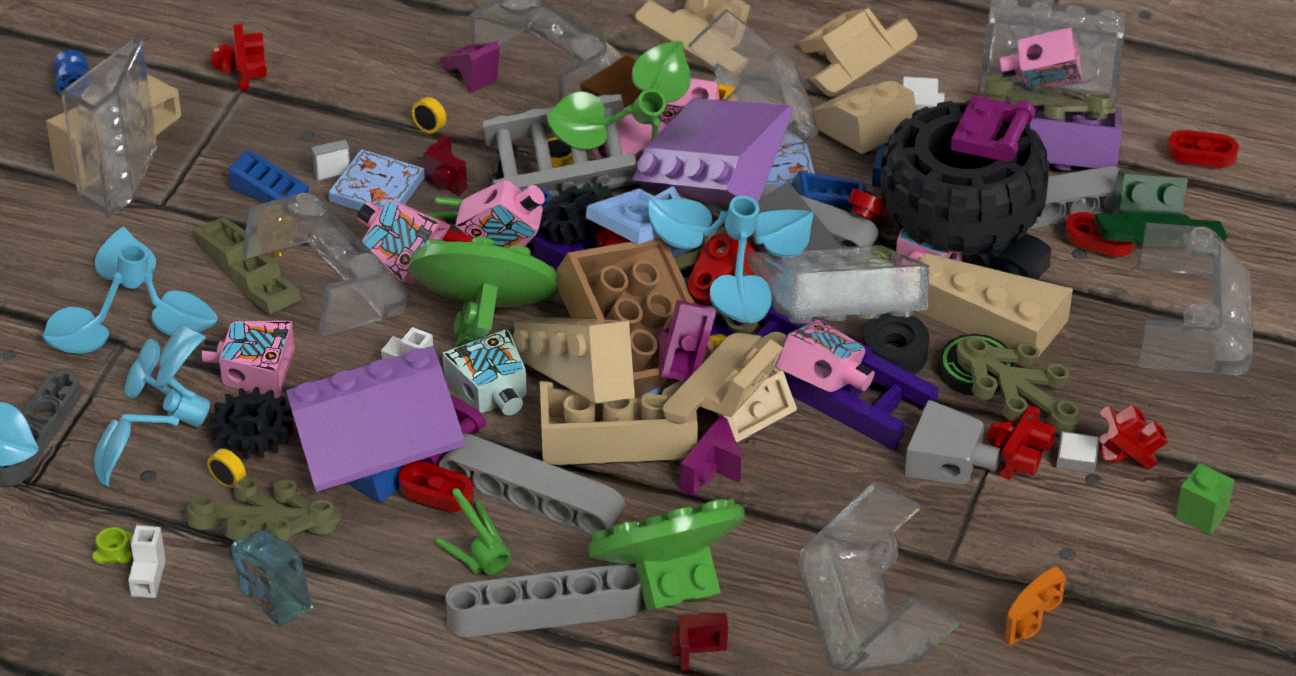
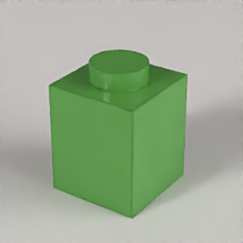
[1175,463,1234,535]

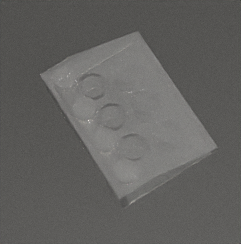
[978,0,1127,106]
[61,36,157,217]
[747,245,929,324]

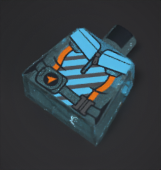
[229,530,312,627]

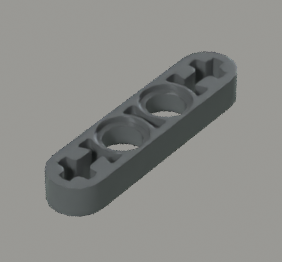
[0,369,81,486]

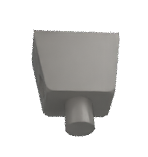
[904,400,1001,485]

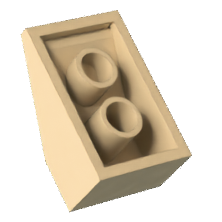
[800,80,916,154]

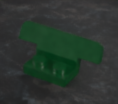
[1094,171,1227,247]

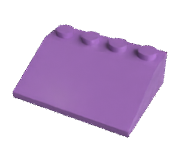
[983,92,1122,170]
[632,98,794,205]
[286,345,466,492]

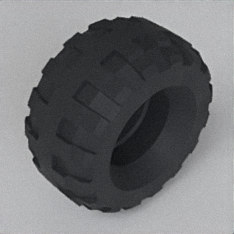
[881,100,1049,254]

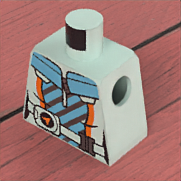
[443,329,527,415]

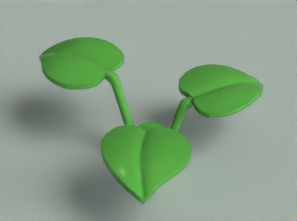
[546,41,691,196]

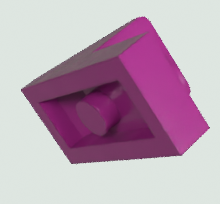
[440,41,500,93]
[659,300,716,381]
[680,415,741,496]

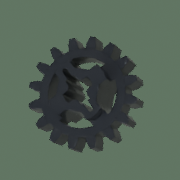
[540,182,613,243]
[209,387,294,460]

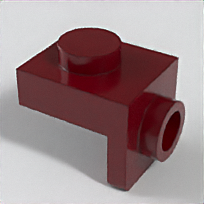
[423,135,467,196]
[670,612,728,671]

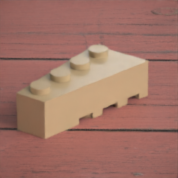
[512,317,635,403]

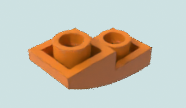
[1004,566,1066,646]

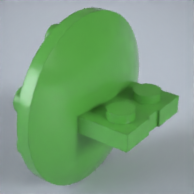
[409,237,557,346]
[587,499,746,612]

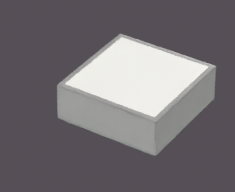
[312,139,350,181]
[1056,431,1100,473]

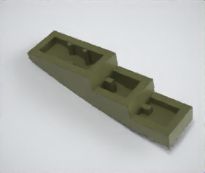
[193,216,301,315]

